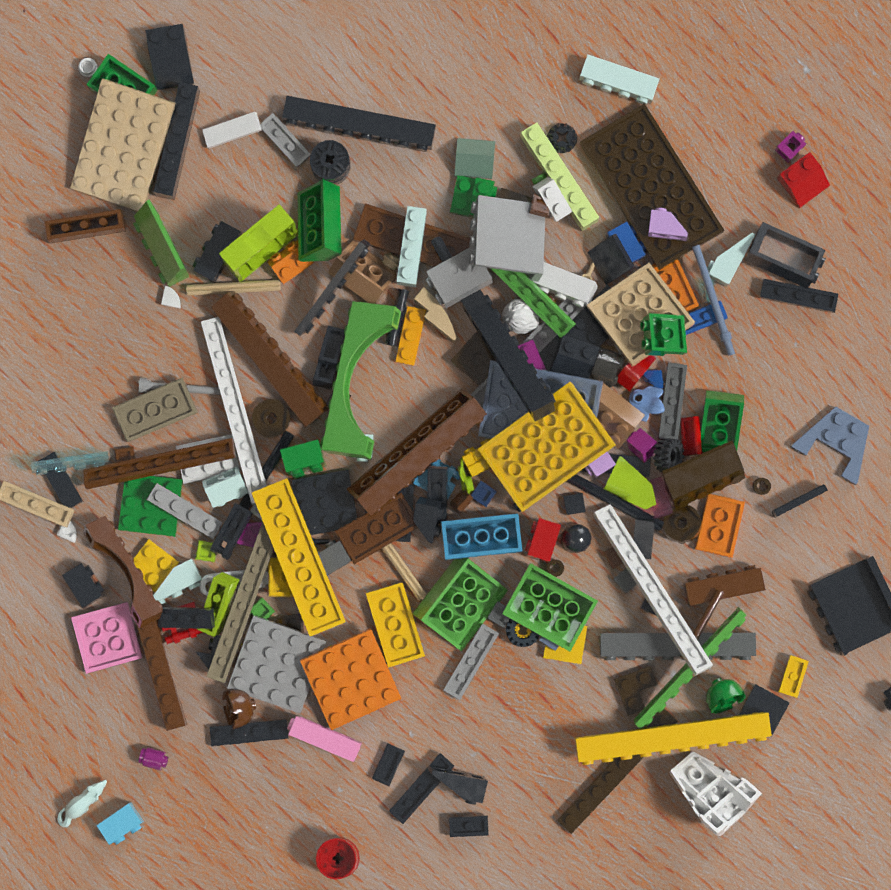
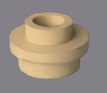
[382,253,399,270]

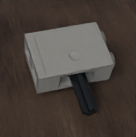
[426,236,493,308]

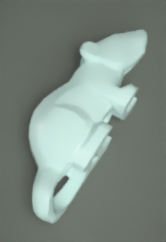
[57,780,107,828]

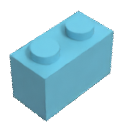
[96,803,144,845]

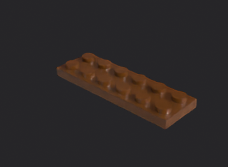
[353,203,470,267]

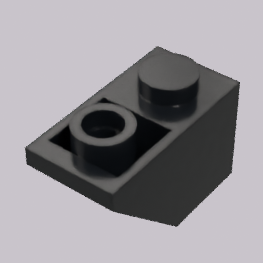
[413,497,444,543]

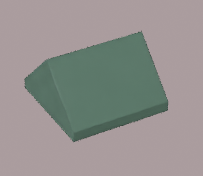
[454,138,495,179]

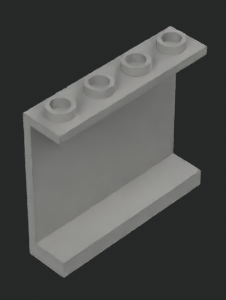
[469,195,545,282]

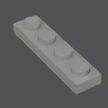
[146,483,223,539]
[444,624,499,700]

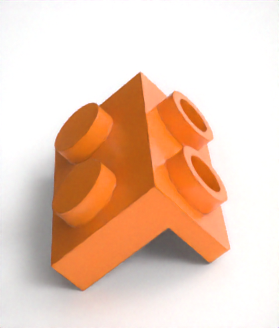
[267,240,314,285]

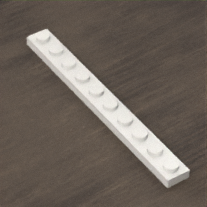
[201,317,267,505]
[593,504,713,676]

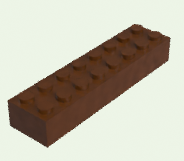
[346,389,487,516]

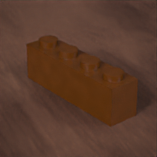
[44,209,126,244]
[684,565,766,606]

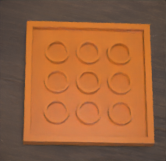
[300,628,402,731]

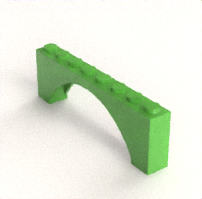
[321,301,401,460]

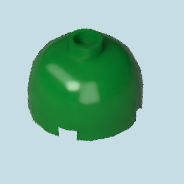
[706,678,746,714]

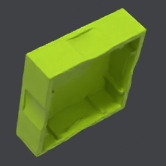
[219,204,298,282]

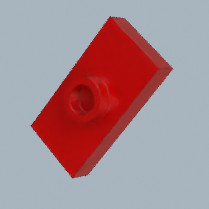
[681,416,702,456]

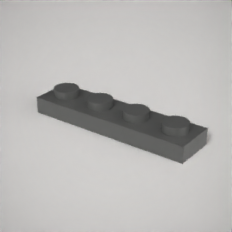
[658,362,687,440]

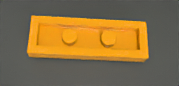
[395,306,426,366]

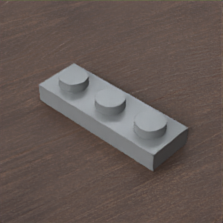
[260,113,310,168]

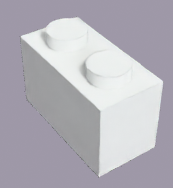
[533,177,572,222]

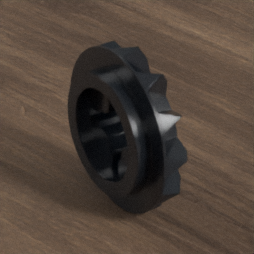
[547,123,577,153]

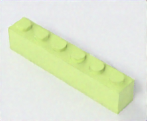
[520,122,599,231]

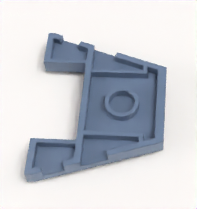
[791,407,869,485]

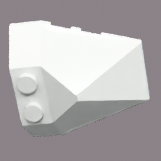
[669,752,762,836]

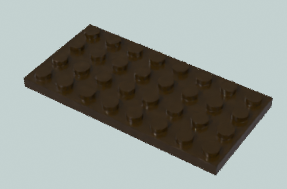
[580,103,725,270]

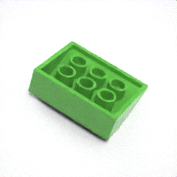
[133,199,190,287]
[413,558,508,651]
[502,563,598,652]

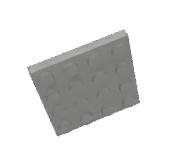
[227,615,326,713]

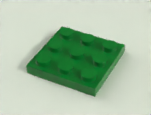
[118,476,183,537]

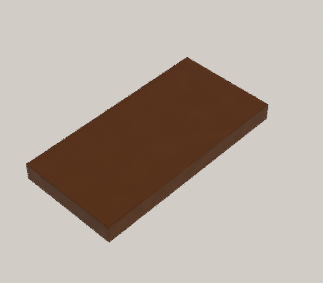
[335,493,418,565]

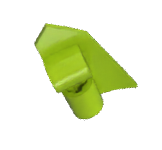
[604,456,656,510]

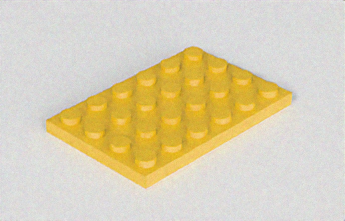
[478,382,616,512]

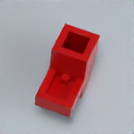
[615,355,656,392]

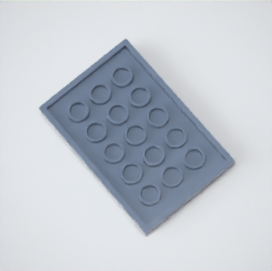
[478,360,603,439]

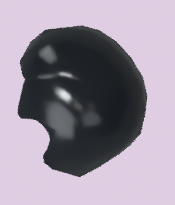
[560,524,592,553]

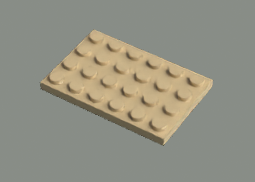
[70,79,176,211]

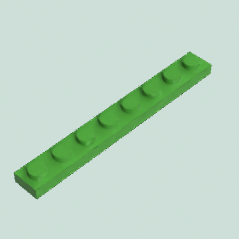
[634,606,746,729]

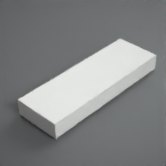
[203,112,262,149]

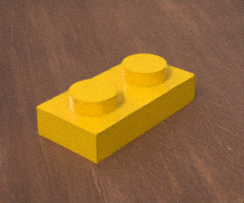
[778,655,809,698]

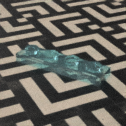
[30,451,109,475]

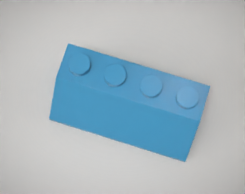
[441,514,523,560]

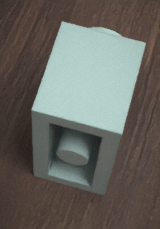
[202,466,248,508]

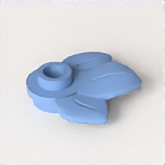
[629,386,665,422]

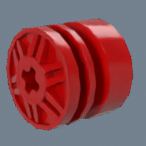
[316,837,360,880]

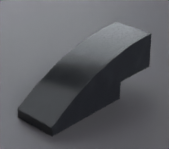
[313,326,345,390]

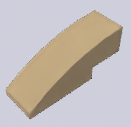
[414,287,456,343]

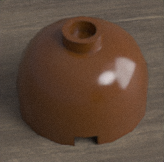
[222,689,256,729]

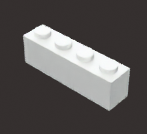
[525,262,598,307]

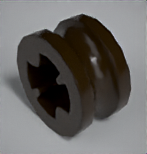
[753,478,771,495]
[547,559,564,577]

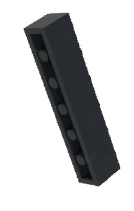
[154,82,200,200]

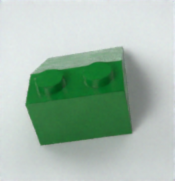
[701,390,744,452]

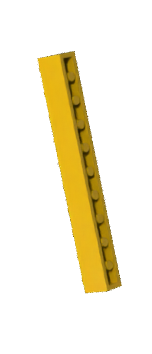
[574,712,772,765]

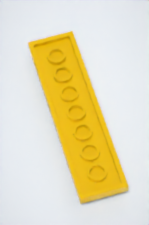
[251,478,346,637]

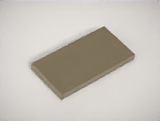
[112,377,198,443]

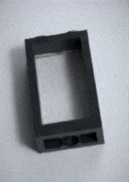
[745,222,826,289]

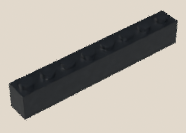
[282,95,436,152]
[461,289,556,422]

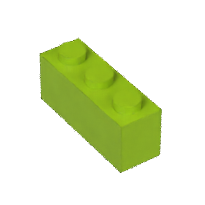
[197,572,240,637]

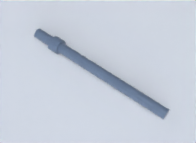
[692,245,735,356]

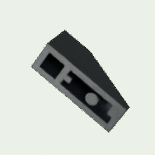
[428,766,488,805]

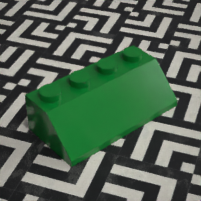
[297,179,342,262]

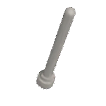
[139,378,221,395]

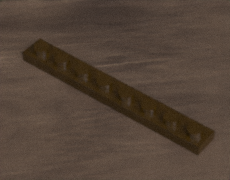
[557,708,678,834]

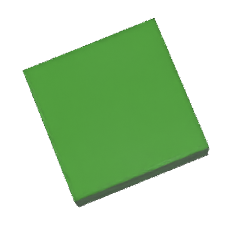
[250,597,275,619]

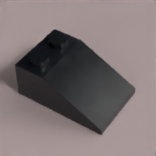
[145,24,194,90]

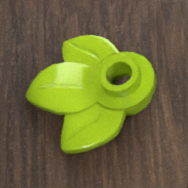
[458,458,474,494]

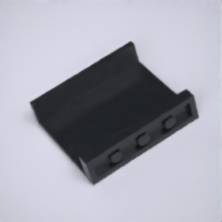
[807,556,891,656]

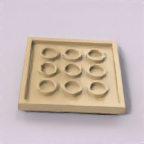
[587,263,695,367]

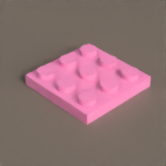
[71,602,143,674]

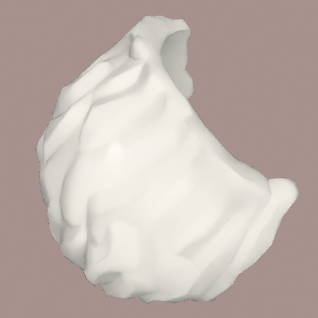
[501,299,539,334]

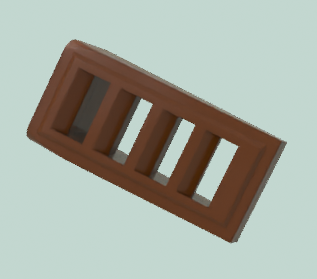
[450,491,473,514]

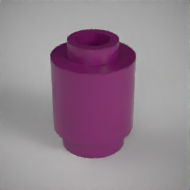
[138,747,169,771]

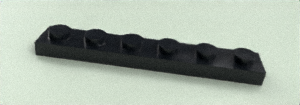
[294,239,370,336]

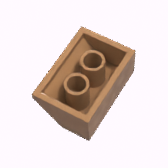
[328,240,398,304]

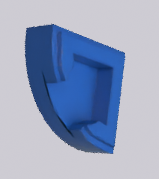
[642,370,663,388]

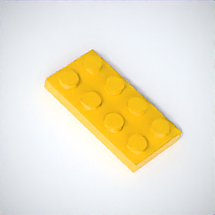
[366,582,425,668]

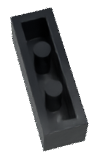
[192,221,242,283]

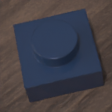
[471,481,497,507]

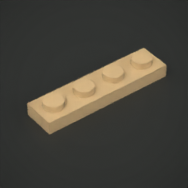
[0,481,75,528]

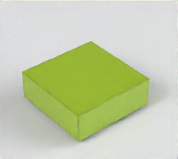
[195,540,216,562]

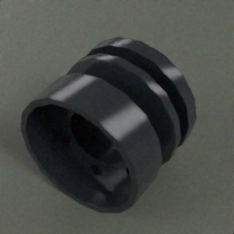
[310,140,351,185]

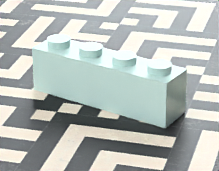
[579,55,659,105]
[397,206,427,287]

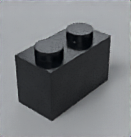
[62,563,105,608]

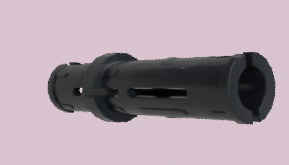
[385,288,410,347]

